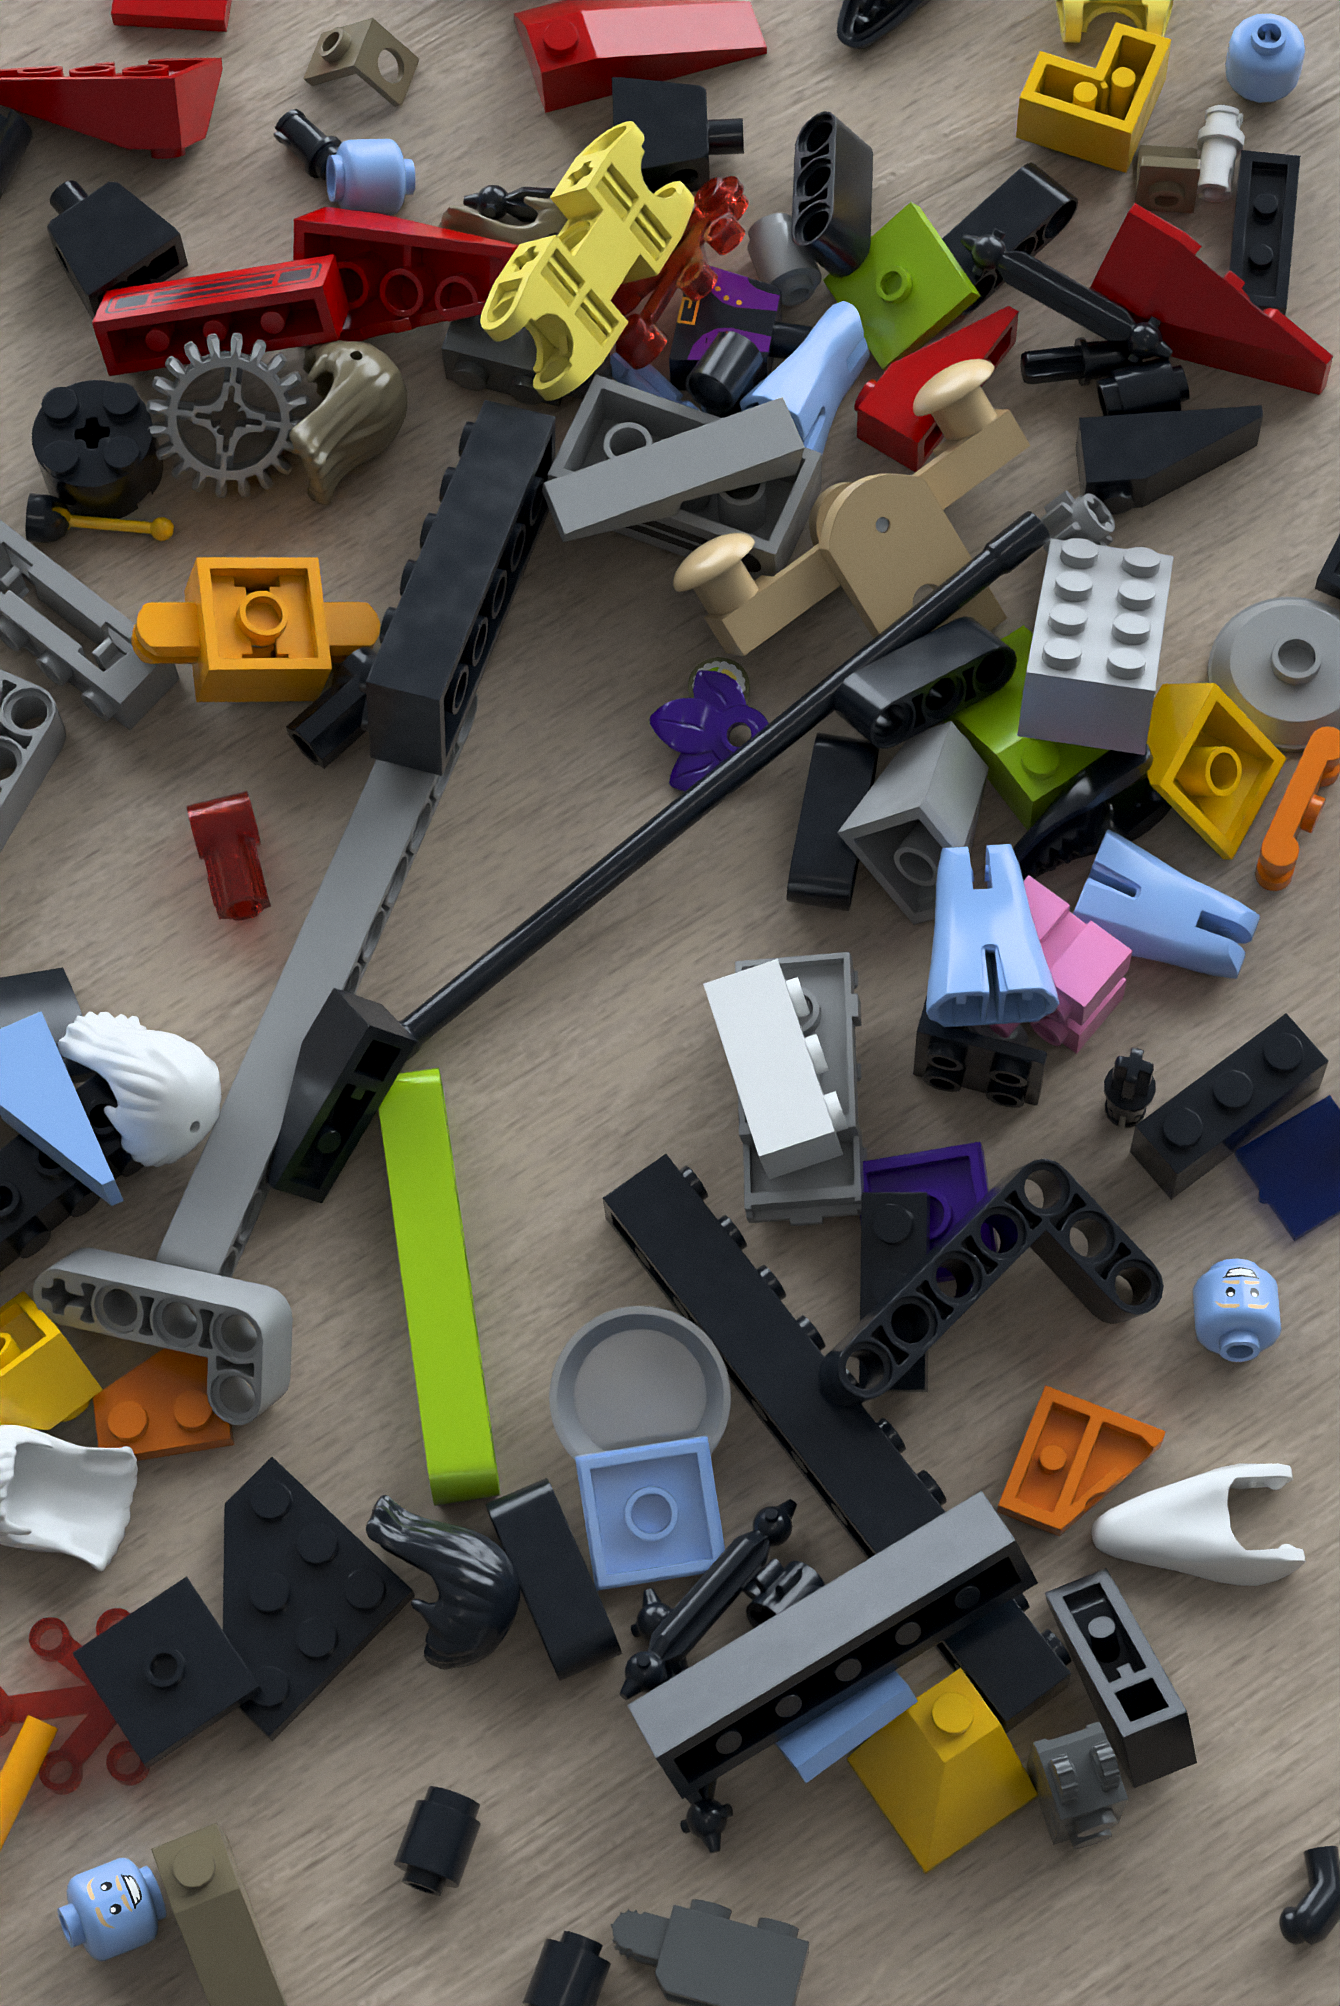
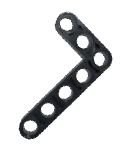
[818,1159,1164,1407]

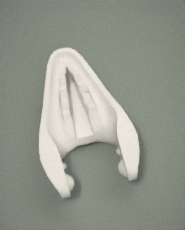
[1091,1463,1306,1586]

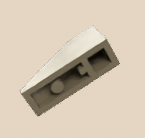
[151,1823,287,2006]

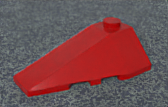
[513,0,767,113]
[0,58,223,159]
[1090,203,1333,395]
[293,207,518,342]

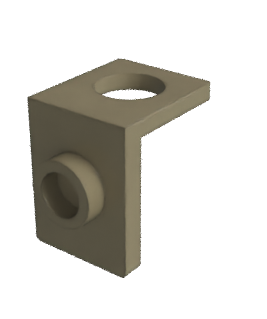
[303,18,419,107]
[1135,145,1201,213]

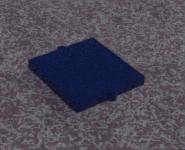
[1234,1095,1340,1241]

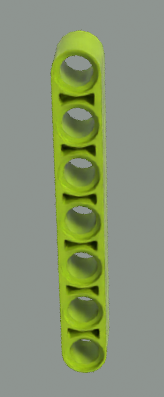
[379,1067,501,1506]

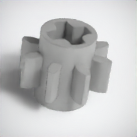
[1040,490,1115,553]

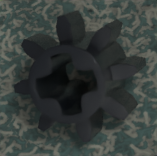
[743,1558,825,1628]

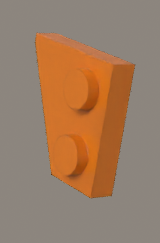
[93,1348,234,1461]
[997,1385,1166,1537]

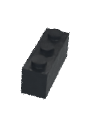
[1130,1013,1329,1200]

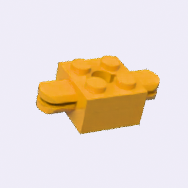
[131,557,380,702]

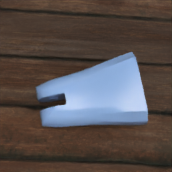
[740,301,870,454]
[1073,829,1260,979]
[926,844,1060,1027]

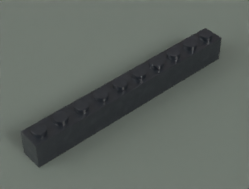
[603,1154,1072,1733]

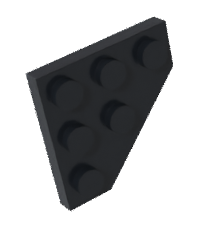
[223,1457,415,1742]

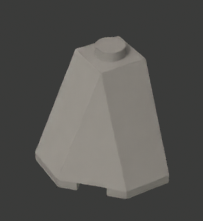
[837,721,989,925]

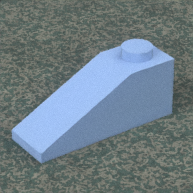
[0,1011,124,1206]

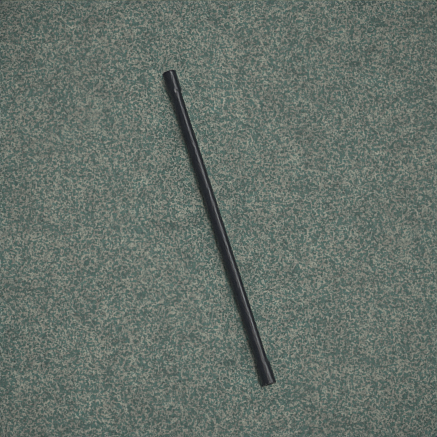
[398,511,1051,1061]

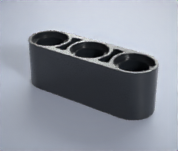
[791,111,873,278]
[942,162,1078,315]
[834,616,1017,749]
[786,733,879,911]
[485,1478,622,1681]

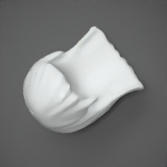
[58,1012,221,1167]
[0,1425,138,1571]

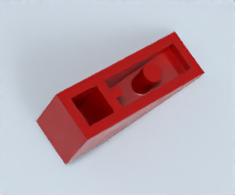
[854,306,1019,472]

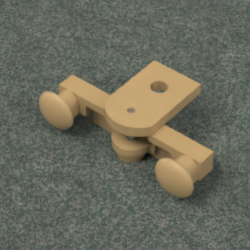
[673,359,1030,656]

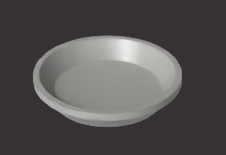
[1207,597,1340,753]
[549,1306,731,1460]

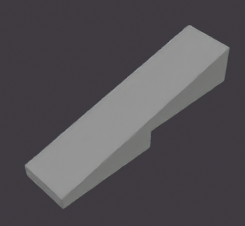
[542,397,805,542]

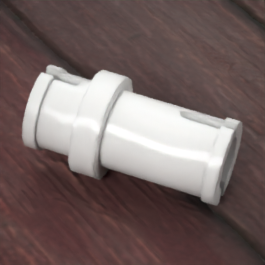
[1197,105,1245,202]

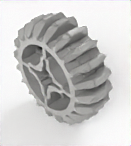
[146,333,310,498]

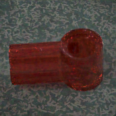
[187,790,271,921]

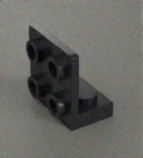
[913,996,1048,1108]

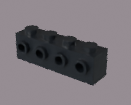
[0,1072,144,1272]

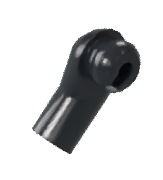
[1279,1846,1340,1945]

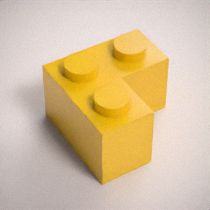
[1016,22,1172,173]

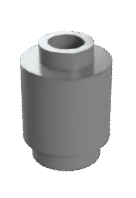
[747,213,822,306]

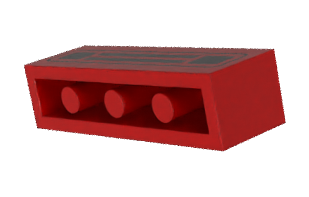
[92,254,350,376]

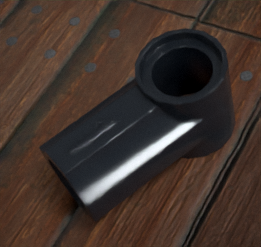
[686,331,763,418]
[286,647,377,769]

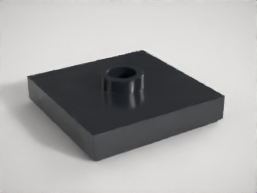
[72,1576,262,1769]

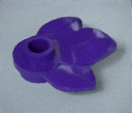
[649,670,769,792]

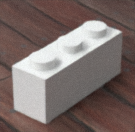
[703,959,848,1180]

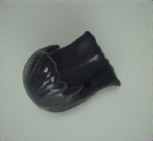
[366,1495,521,1670]

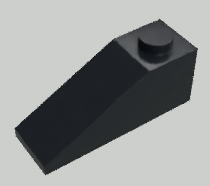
[1075,405,1263,515]
[268,988,418,1203]
[1045,1568,1197,1788]

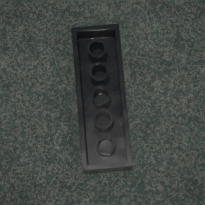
[359,400,556,776]

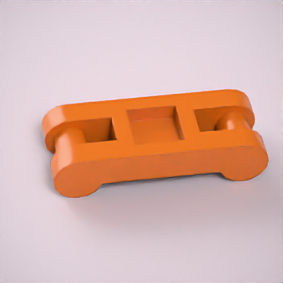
[1255,726,1340,891]

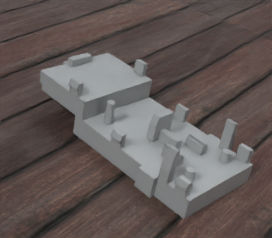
[735,952,867,1226]

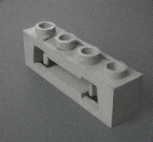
[0,520,180,730]

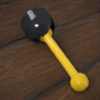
[25,493,174,543]

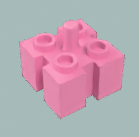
[989,875,1133,1054]

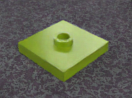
[823,202,981,371]

